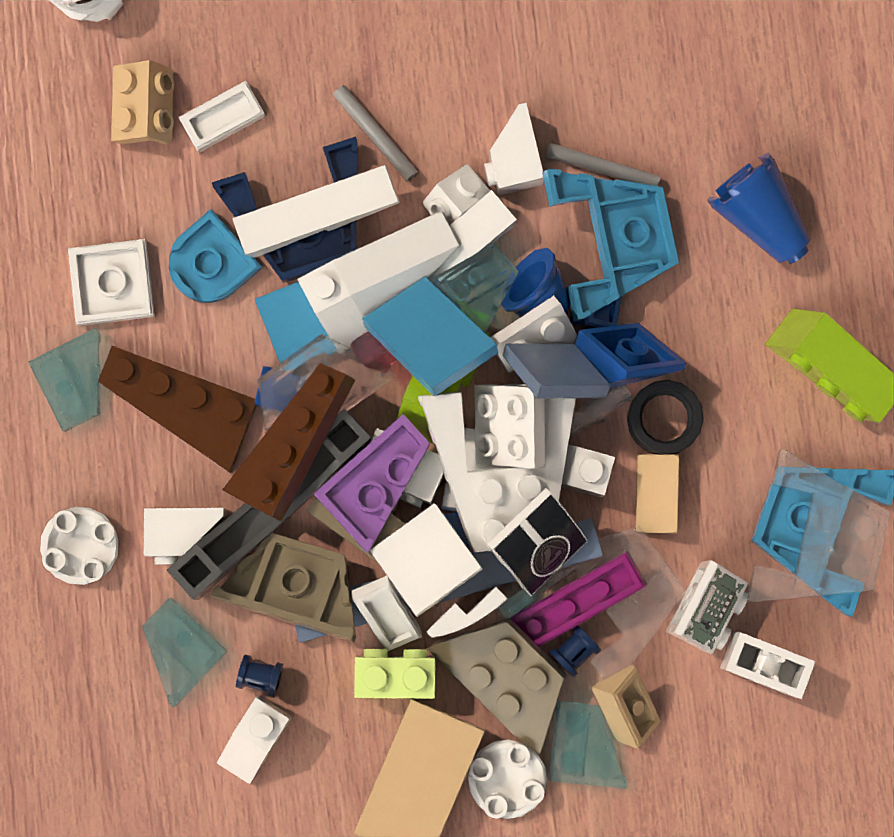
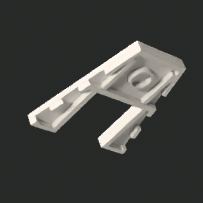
[418,392,576,552]

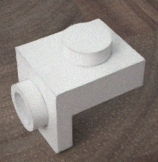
[423,164,490,225]

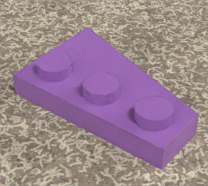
[314,414,430,555]

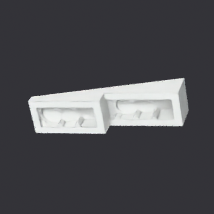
[232,165,400,258]
[428,190,517,289]

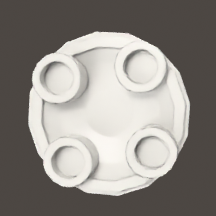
[40,507,119,585]
[468,739,547,819]

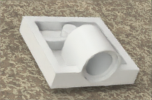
[474,384,545,469]

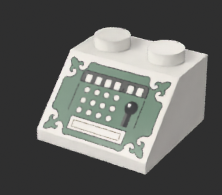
[666,560,749,654]

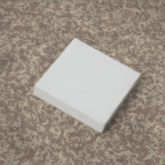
[68,239,155,326]
[370,503,483,617]

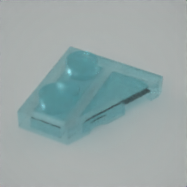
[433,243,519,333]
[28,328,101,432]
[142,598,228,708]
[549,700,627,789]

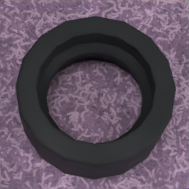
[627,380,704,454]

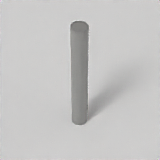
[333,85,418,182]
[546,143,660,186]

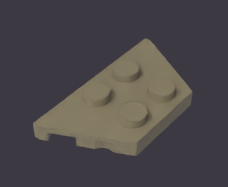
[211,533,356,643]
[428,618,566,755]

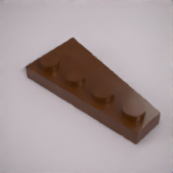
[98,346,256,473]
[222,363,355,522]

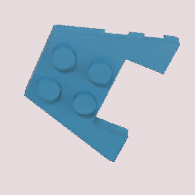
[542,169,679,321]
[751,467,894,617]

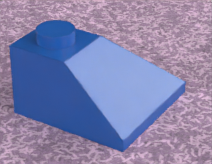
[575,323,687,388]

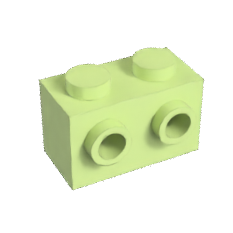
[354,649,435,699]

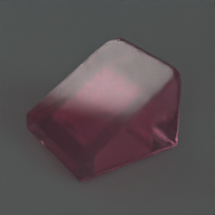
[350,331,396,374]

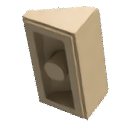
[635,454,679,534]
[592,665,661,749]

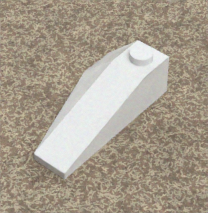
[298,211,460,353]

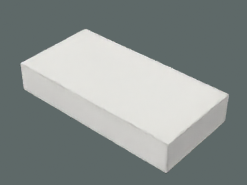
[179,81,266,153]
[352,576,422,651]

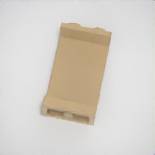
[354,698,485,837]

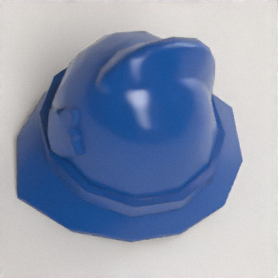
[501,248,569,317]

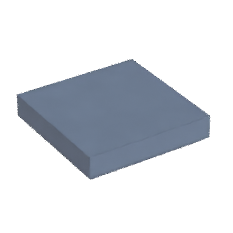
[502,343,610,398]

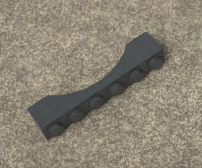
[167,409,372,600]

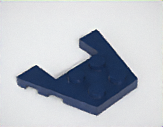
[212,137,358,283]

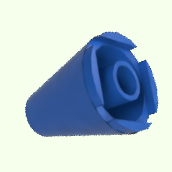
[707,153,810,264]

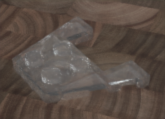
[746,449,890,602]
[539,526,686,680]

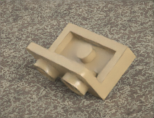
[111,60,174,144]

